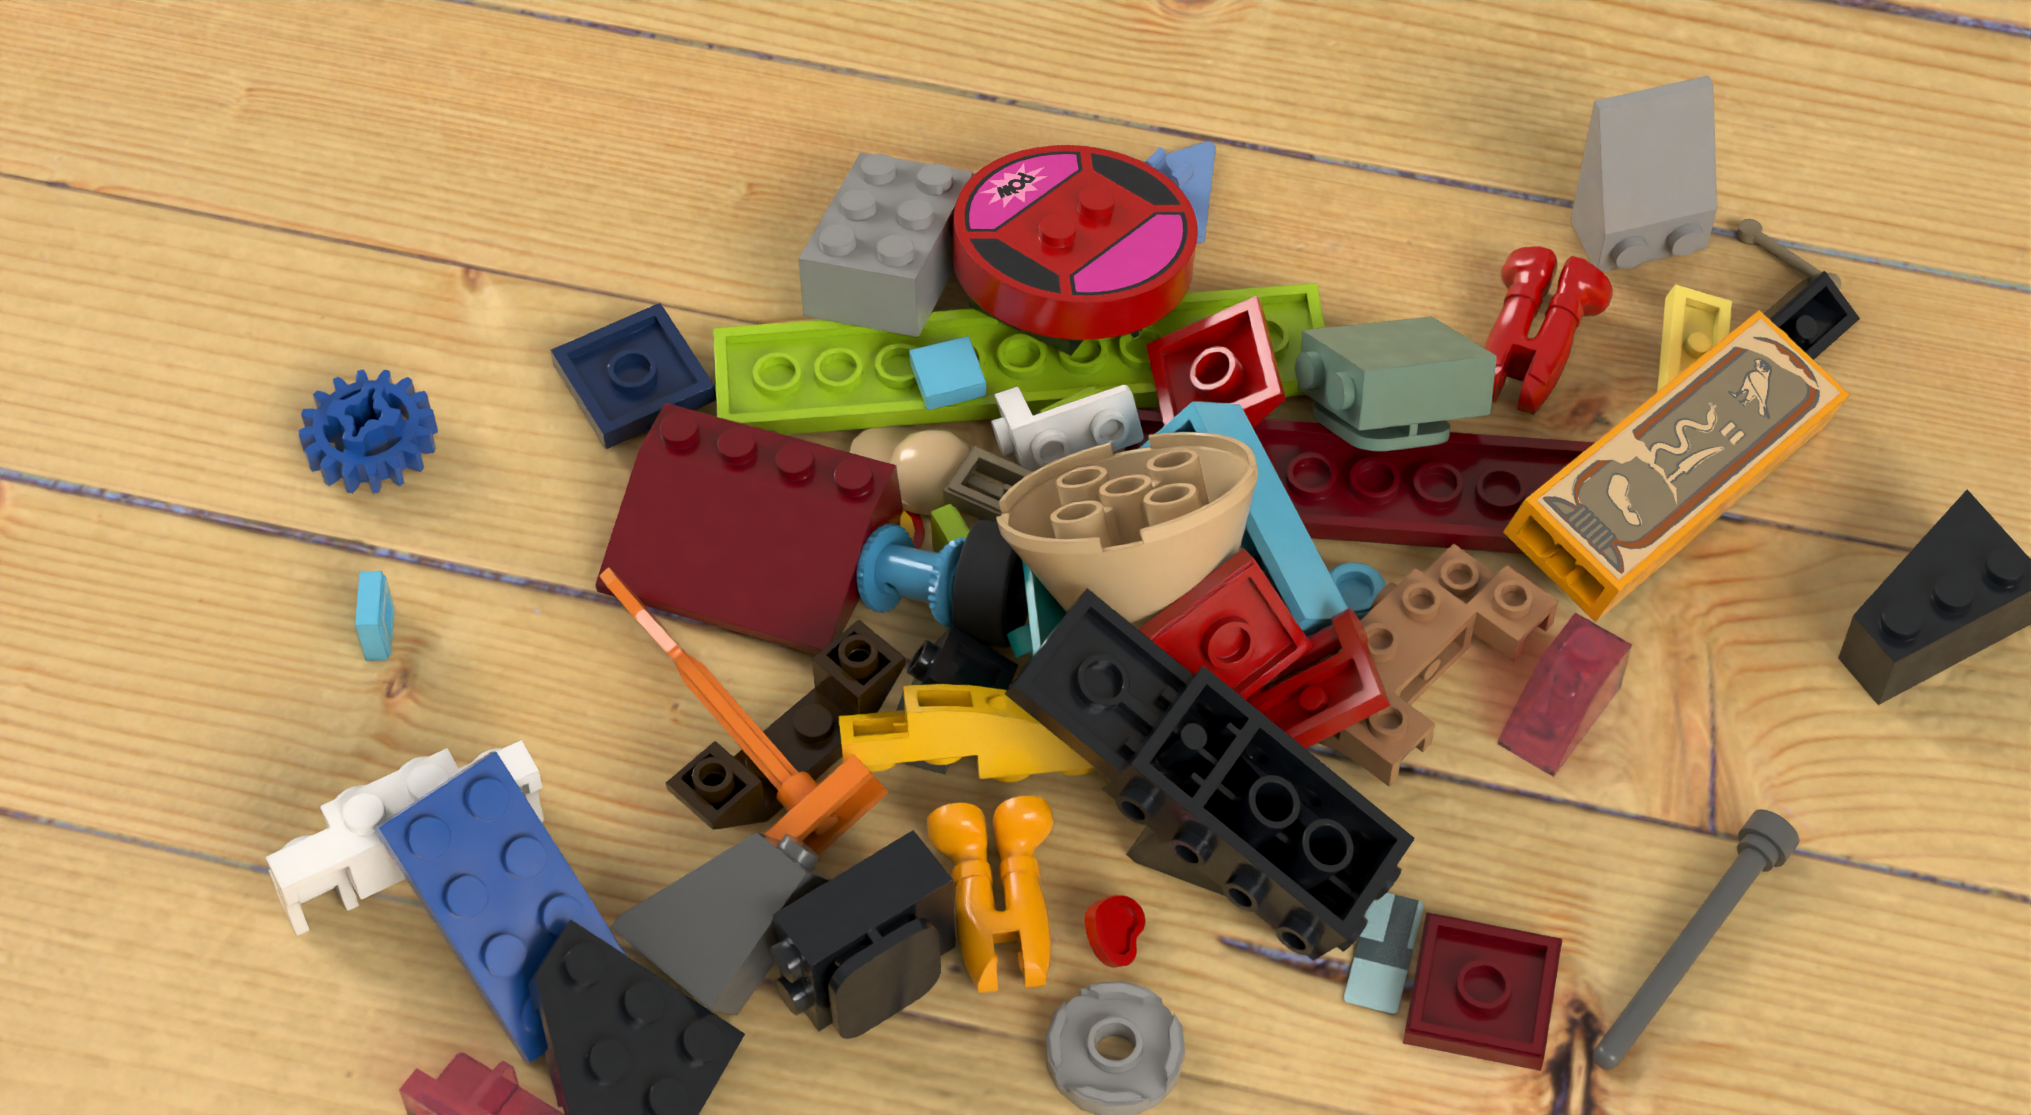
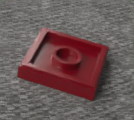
[1403,912,1562,1071]

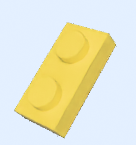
[1657,284,1732,392]

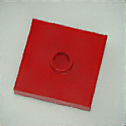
[1138,548,1313,700]

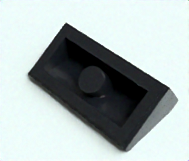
[1764,271,1860,360]

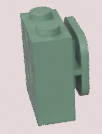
[1295,316,1497,451]

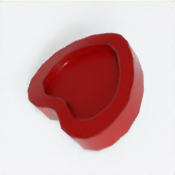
[1084,895,1146,968]

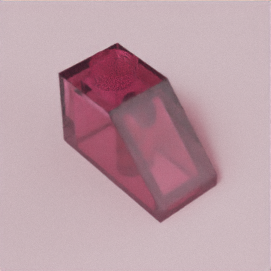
[1498,612,1632,777]

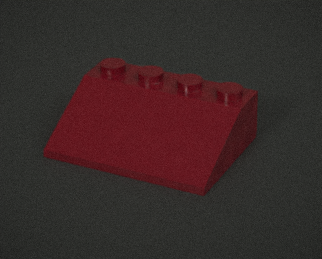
[595,403,903,655]

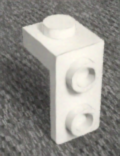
[991,385,1144,471]

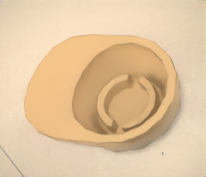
[849,426,980,516]

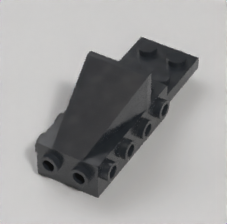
[1005,588,1415,961]

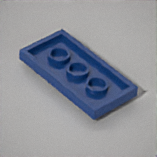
[374,751,627,1063]

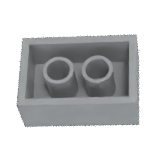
[799,152,973,337]

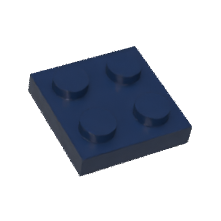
[550,303,717,449]

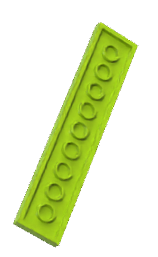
[713,283,1325,435]

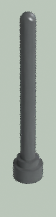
[1593,809,1800,1070]

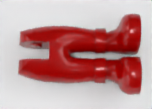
[1484,246,1613,415]

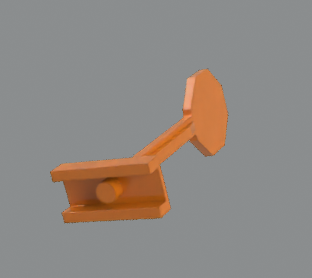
[599,567,889,855]

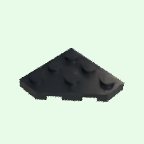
[528,919,745,1115]

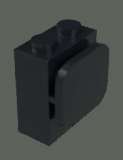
[770,830,956,1039]

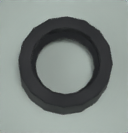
[952,519,1029,648]

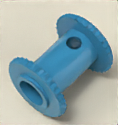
[856,523,966,628]

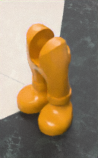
[927,796,1054,993]

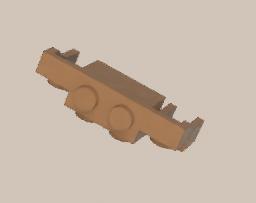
[1318,544,1558,787]

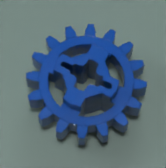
[298,370,438,494]

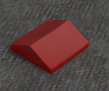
[1146,296,1286,428]

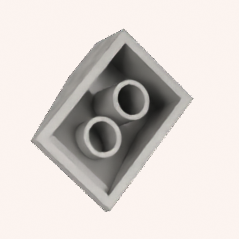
[1571,75,1717,272]

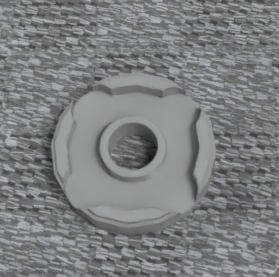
[1046,981,1185,1115]

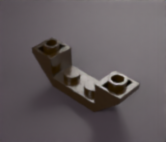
[666,620,906,830]

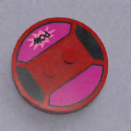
[952,145,1198,340]

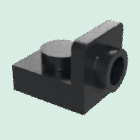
[907,626,1019,690]

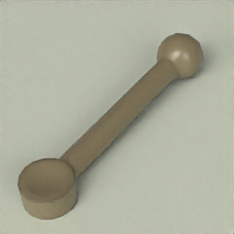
[1737,219,1841,290]

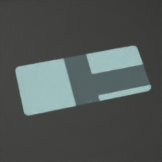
[1344,893,1424,1014]

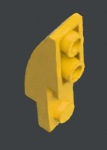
[839,684,1096,783]

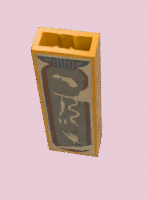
[1503,310,1850,622]

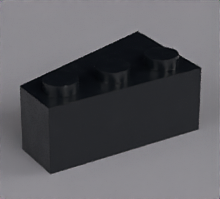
[1838,489,2031,705]

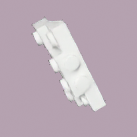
[266,740,545,936]

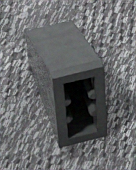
[610,832,831,1015]

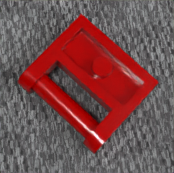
[1246,608,1391,749]

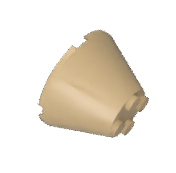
[996,432,1258,629]

